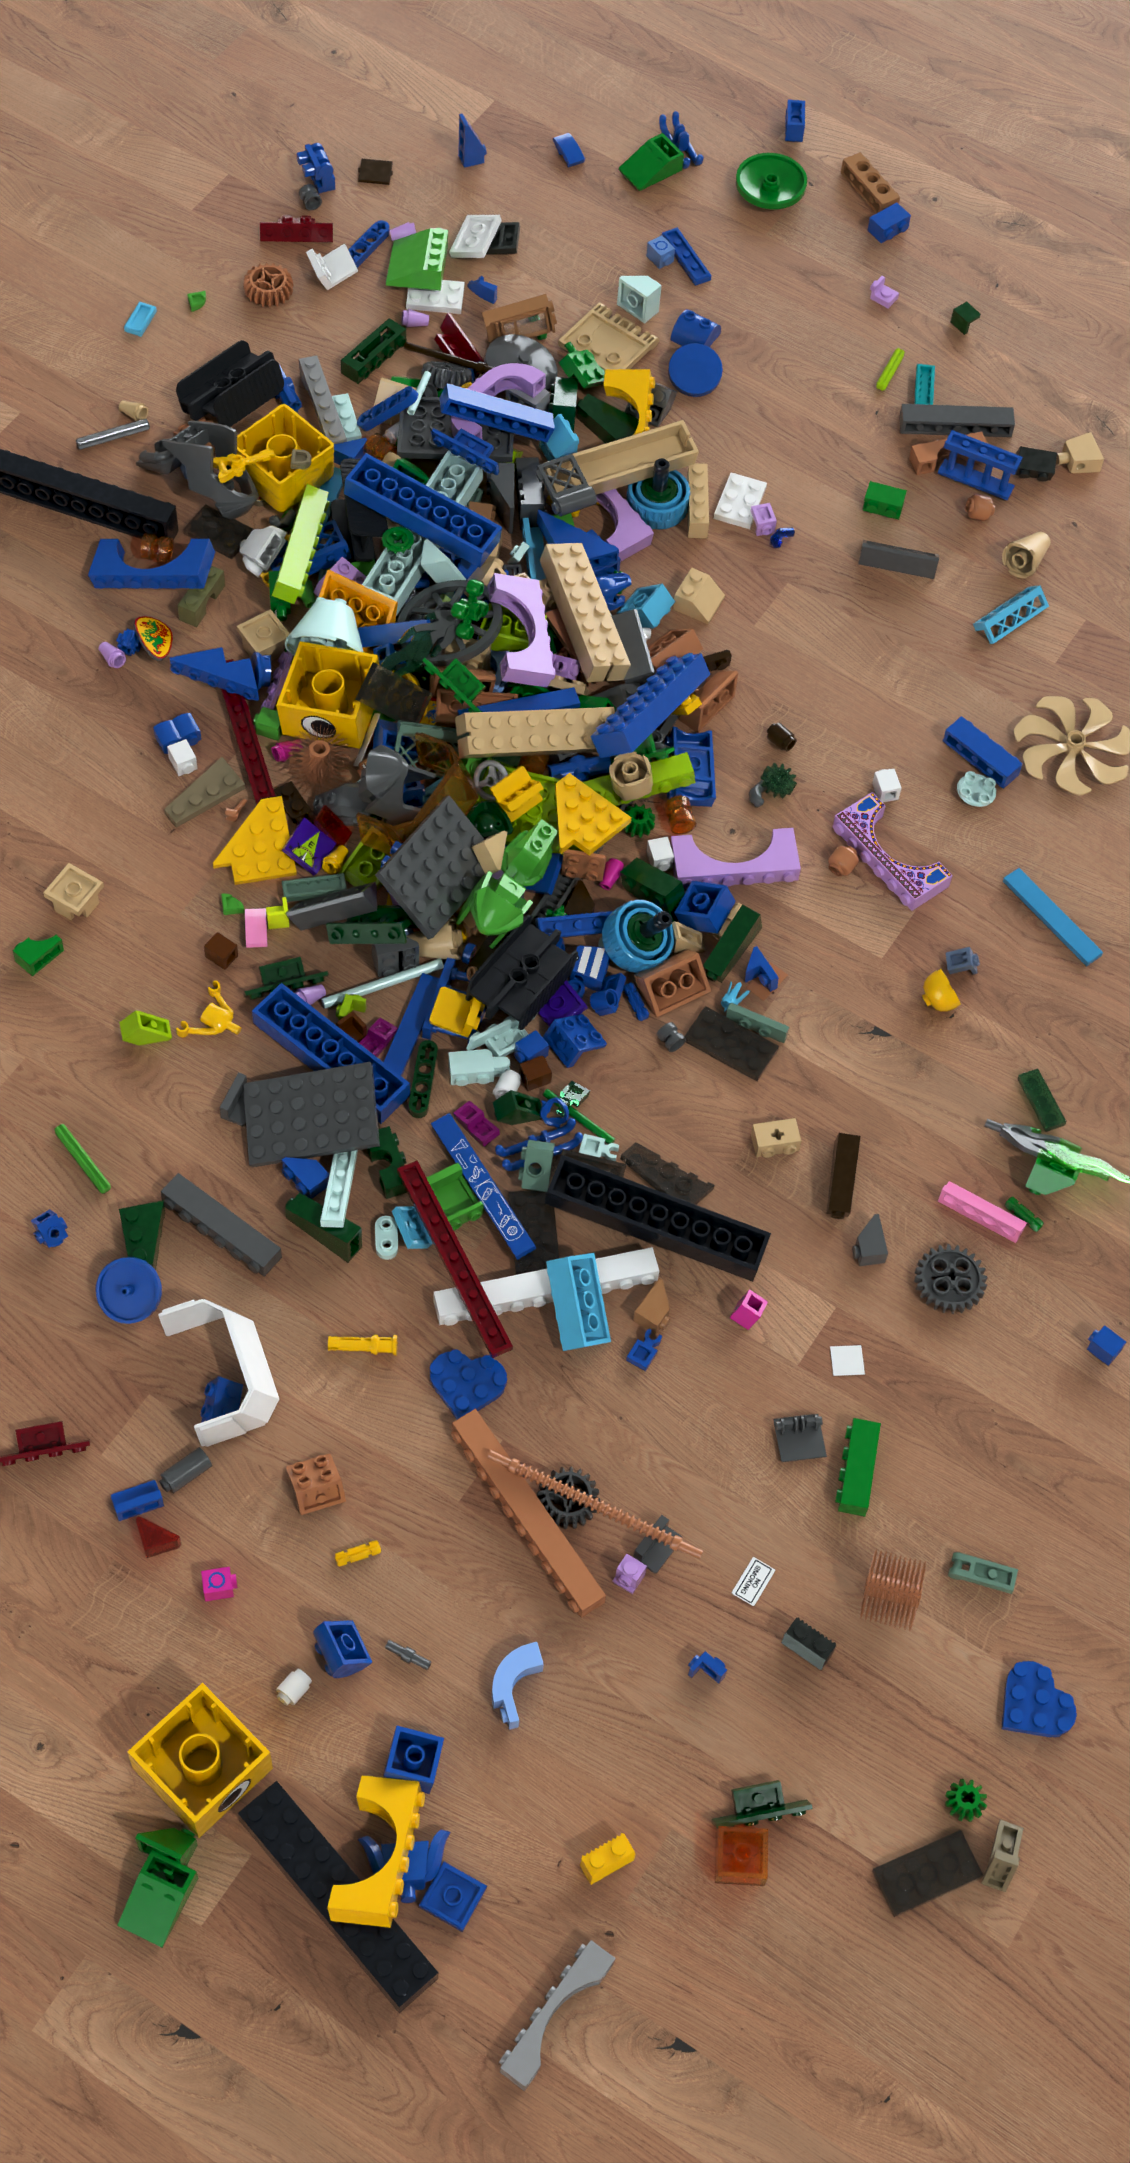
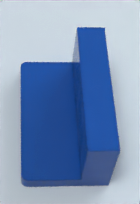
[111,1480,164,1521]

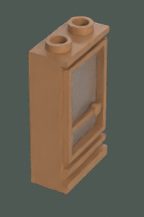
[482,294,557,344]

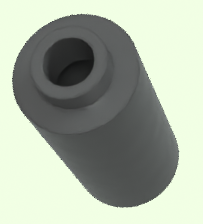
[159,1447,212,1494]

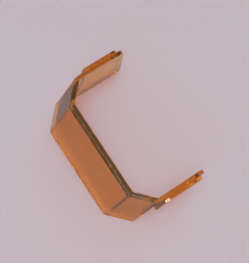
[356,732,479,856]

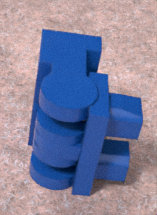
[297,143,335,193]

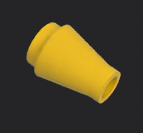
[322,845,349,875]

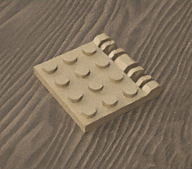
[558,303,659,371]

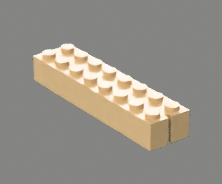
[543,420,699,502]
[539,543,631,682]
[455,707,615,759]

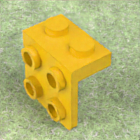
[429,987,485,1038]

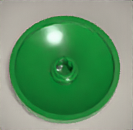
[736,153,807,209]

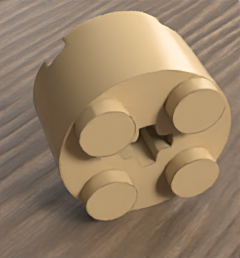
[609,751,653,801]

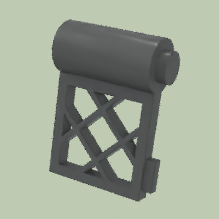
[535,454,597,517]

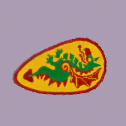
[134,616,173,661]

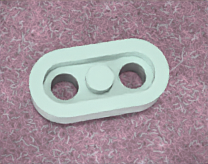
[375,1216,398,1260]

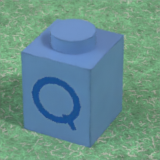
[646,235,675,269]

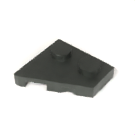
[486,222,520,255]

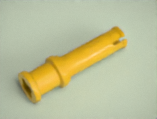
[328,1334,398,1356]

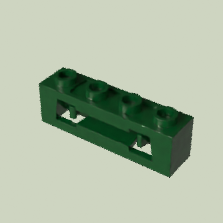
[341,318,407,384]

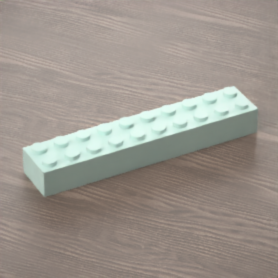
[362,450,483,616]

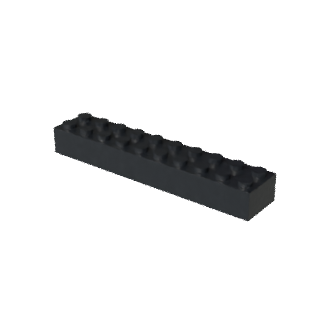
[0,449,179,548]
[545,1155,771,1282]
[238,1781,439,2013]

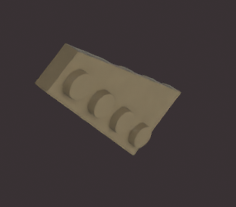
[164,757,245,828]

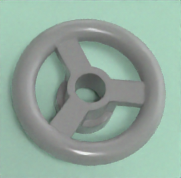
[473,760,508,801]

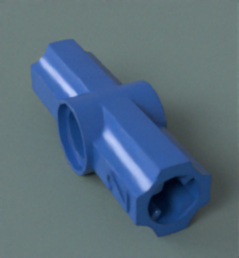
[275,365,302,412]
[548,755,611,782]

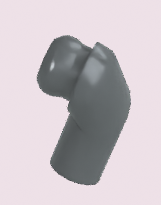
[269,509,296,529]
[749,780,768,808]

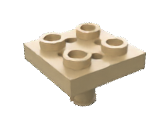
[548,675,590,696]

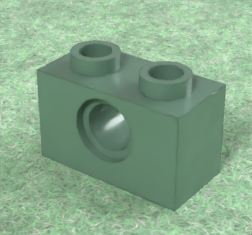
[518,1140,555,1192]

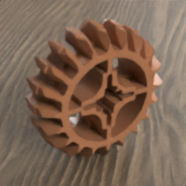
[243,262,293,308]

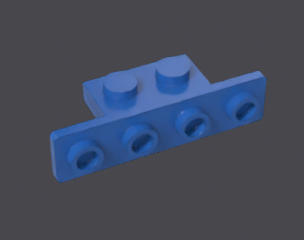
[431,428,499,475]

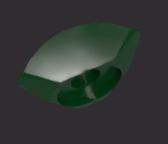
[467,800,513,839]

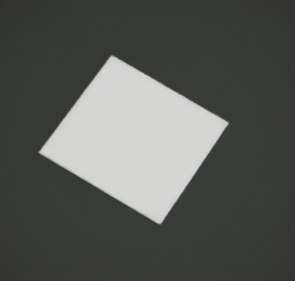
[830,1345,865,1376]

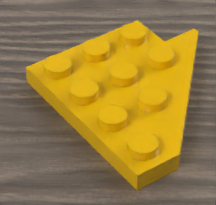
[555,773,631,856]
[213,796,297,885]

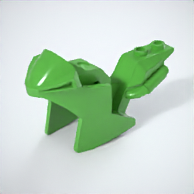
[456,819,558,949]

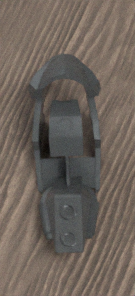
[136,421,259,519]
[313,744,435,831]

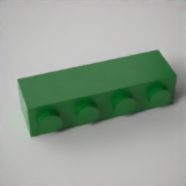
[835,1418,881,1517]

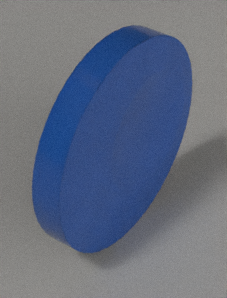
[668,343,723,397]
[96,1257,162,1324]

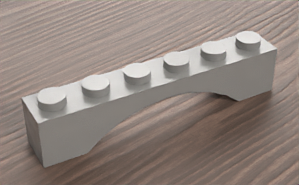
[299,355,347,444]
[499,1940,616,2091]

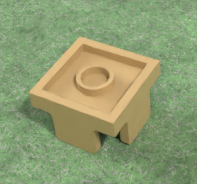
[236,609,290,661]
[43,863,104,920]

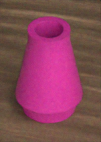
[271,739,303,762]
[599,858,624,890]

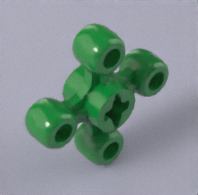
[451,579,489,640]

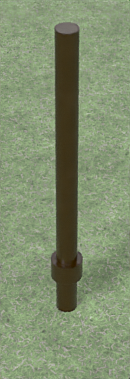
[404,342,494,374]

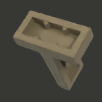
[982,1820,1024,1892]

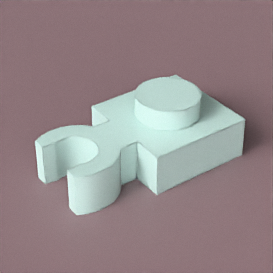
[507,542,529,565]
[578,1134,619,1162]

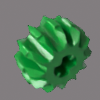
[623,803,655,839]
[945,1779,987,1822]

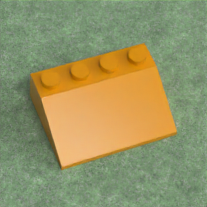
[319,570,398,657]

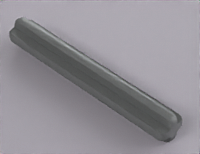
[76,419,150,450]

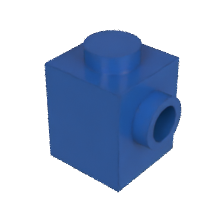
[514,1030,549,1063]
[1087,1325,1126,1366]

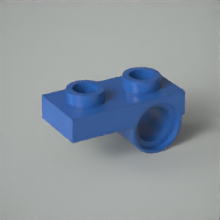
[590,973,626,1016]

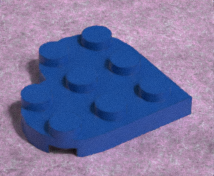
[430,1349,507,1419]
[1001,1661,1077,1737]

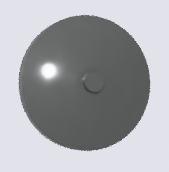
[484,334,558,392]

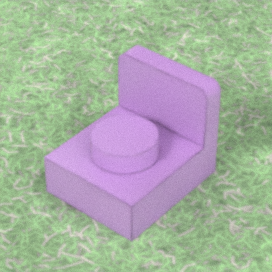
[870,276,899,309]
[751,503,777,536]

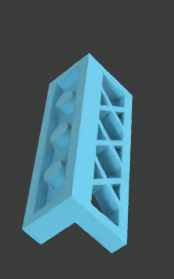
[522,518,546,580]
[973,585,1049,644]

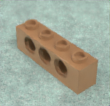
[841,152,900,214]

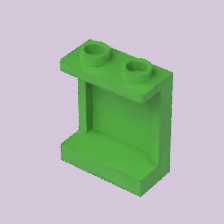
[426,1163,484,1231]

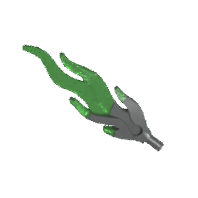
[984,1119,1130,1183]

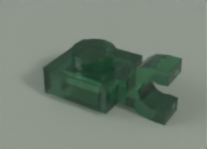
[556,1081,590,1117]

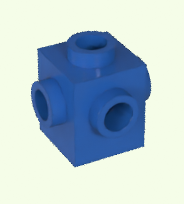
[403,781,426,807]
[31,1209,68,1248]

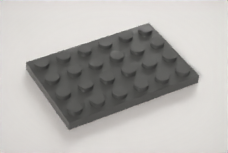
[397,397,515,463]
[375,795,485,940]
[243,1062,380,1168]

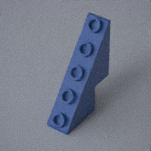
[537,510,619,570]
[170,647,259,701]

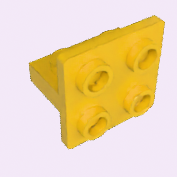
[490,766,544,822]

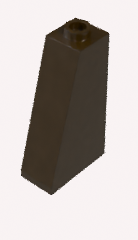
[826,1133,861,1219]

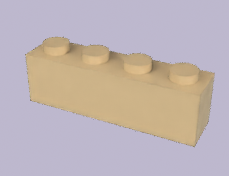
[687,463,709,538]

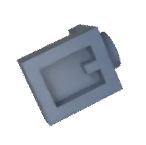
[945,947,980,974]

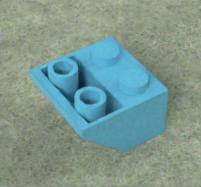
[539,414,579,461]

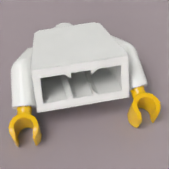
[240,525,290,587]

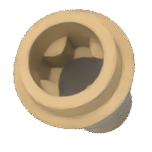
[119,400,148,421]

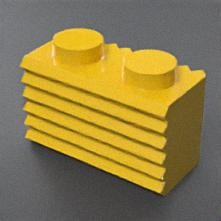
[580,1833,635,1885]

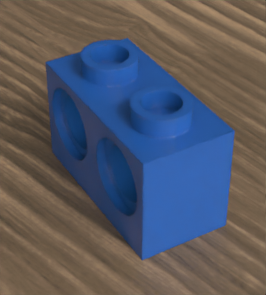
[785,100,805,142]

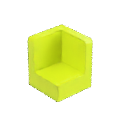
[266,897,289,930]

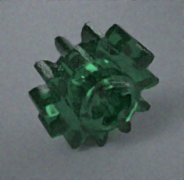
[760,763,797,799]

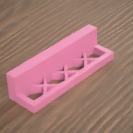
[938,1181,1027,1243]

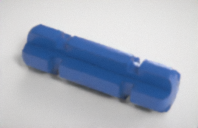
[623,982,649,1021]

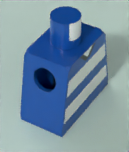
[570,945,610,992]

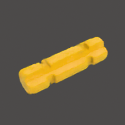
[335,1540,381,1567]

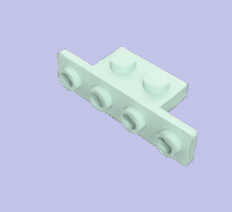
[466,1014,537,1057]

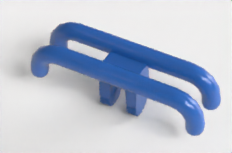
[659,111,704,169]
[495,1118,583,1171]

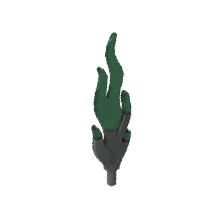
[361,610,461,689]

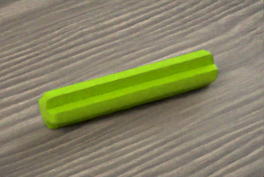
[876,348,905,391]

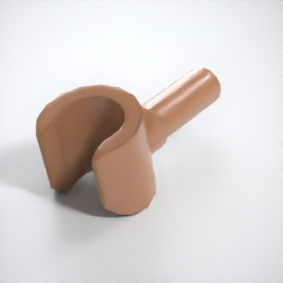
[225,799,247,822]

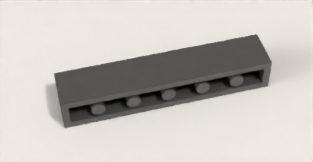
[899,404,1015,437]
[161,1173,282,1277]

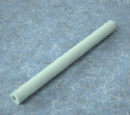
[321,959,444,1009]

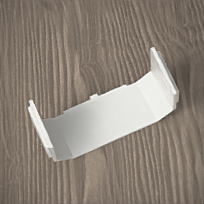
[158,1299,279,1447]

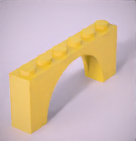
[604,369,655,435]
[327,1775,425,1928]

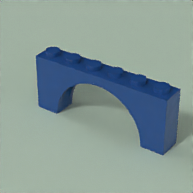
[88,539,215,589]

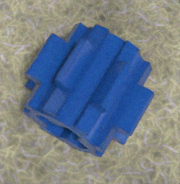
[116,629,142,656]

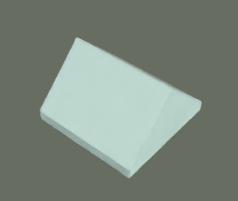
[421,539,466,584]

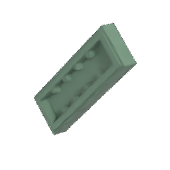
[282,873,347,902]
[726,1003,789,1043]

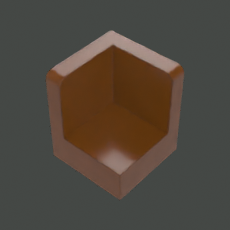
[204,932,238,970]
[336,1011,367,1043]
[519,1056,552,1092]

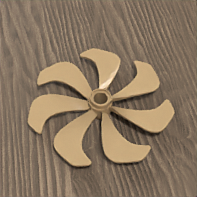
[1013,696,1130,796]

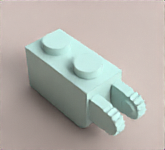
[448,1049,510,1086]

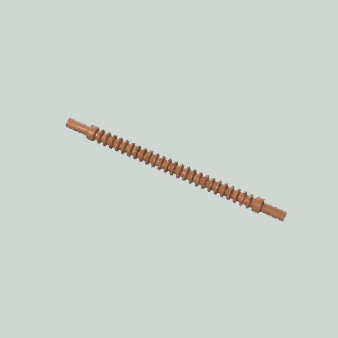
[487,1450,703,1559]

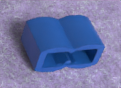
[153,713,202,754]

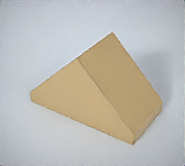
[472,831,507,874]
[672,921,706,955]

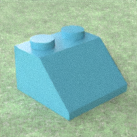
[616,583,675,629]

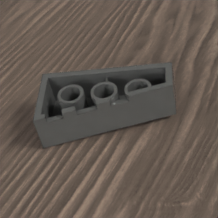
[515,457,547,530]

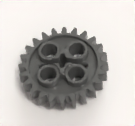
[914,1244,988,1314]

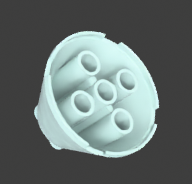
[285,597,364,656]

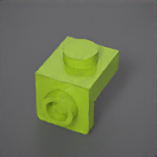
[336,994,367,1020]

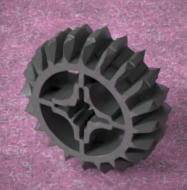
[421,361,472,389]
[537,1466,600,1530]

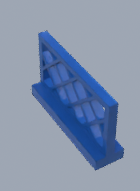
[270,519,352,576]

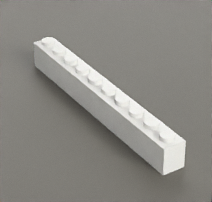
[433,1247,659,1326]

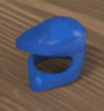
[595,573,631,611]

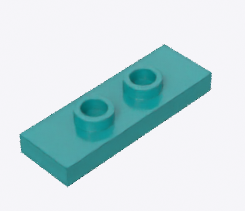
[914,364,935,405]

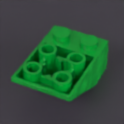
[618,133,684,191]
[117,1850,199,1948]

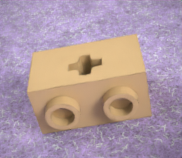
[751,1118,801,1158]

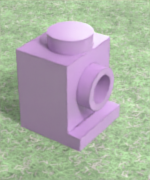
[552,654,580,680]
[612,1554,647,1594]

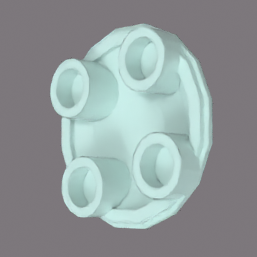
[957,771,996,807]

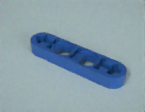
[348,220,390,268]
[357,386,419,431]

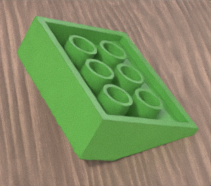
[386,228,448,291]

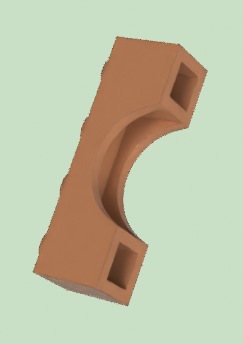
[909,431,987,475]

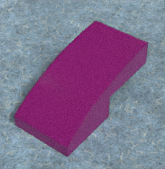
[359,1017,398,1057]
[453,1101,500,1147]

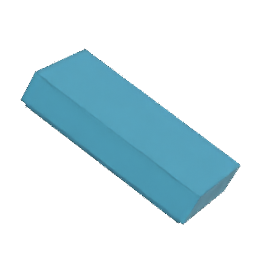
[124,301,157,337]

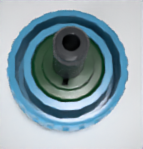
[626,458,691,529]
[602,900,674,973]

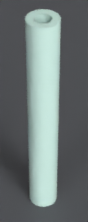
[407,371,431,415]

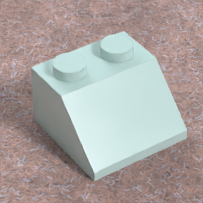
[617,276,662,324]

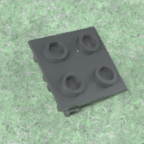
[773,1414,827,1462]

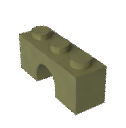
[178,566,225,627]

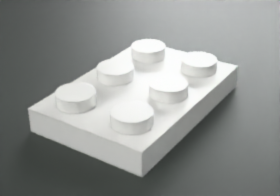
[449,215,502,258]
[406,280,465,314]
[713,473,767,529]

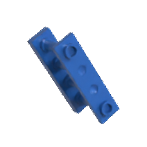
[937,430,1023,501]
[422,958,487,1043]

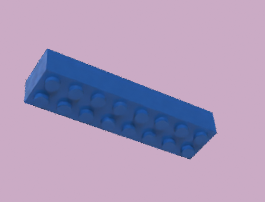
[344,453,502,568]
[590,653,710,758]
[252,983,410,1124]

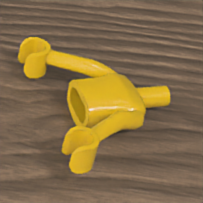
[176,980,242,1038]

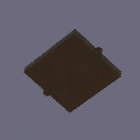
[358,158,393,185]

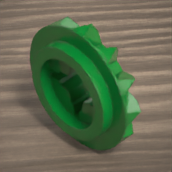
[382,527,414,555]

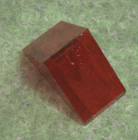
[314,805,353,847]
[136,1516,181,1558]

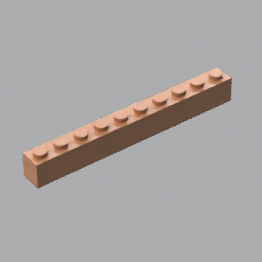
[451,1409,606,1618]

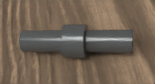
[385,1640,432,1670]

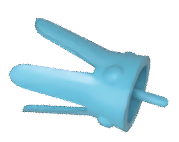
[721,982,750,1011]

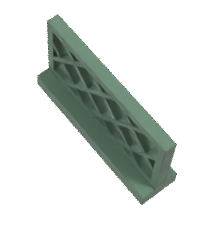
[394,720,469,778]

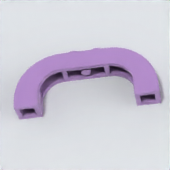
[451,363,546,439]

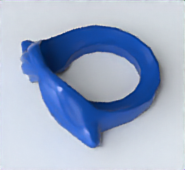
[540,1097,569,1129]

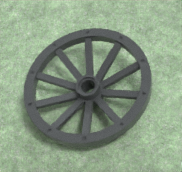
[397,580,503,666]

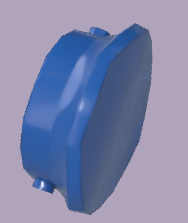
[251,652,271,690]

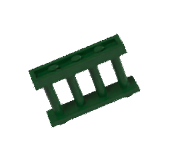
[326,905,418,944]

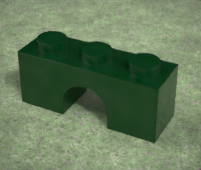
[367,1126,407,1199]

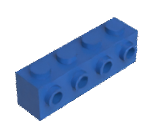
[943,716,1023,789]

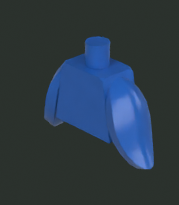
[358,1830,451,1903]

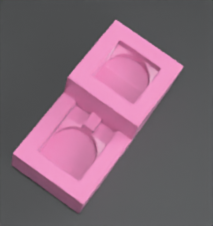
[245,908,267,948]

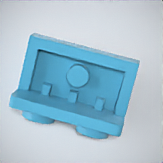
[392,1206,433,1249]

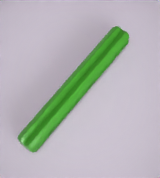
[54,1124,111,1194]

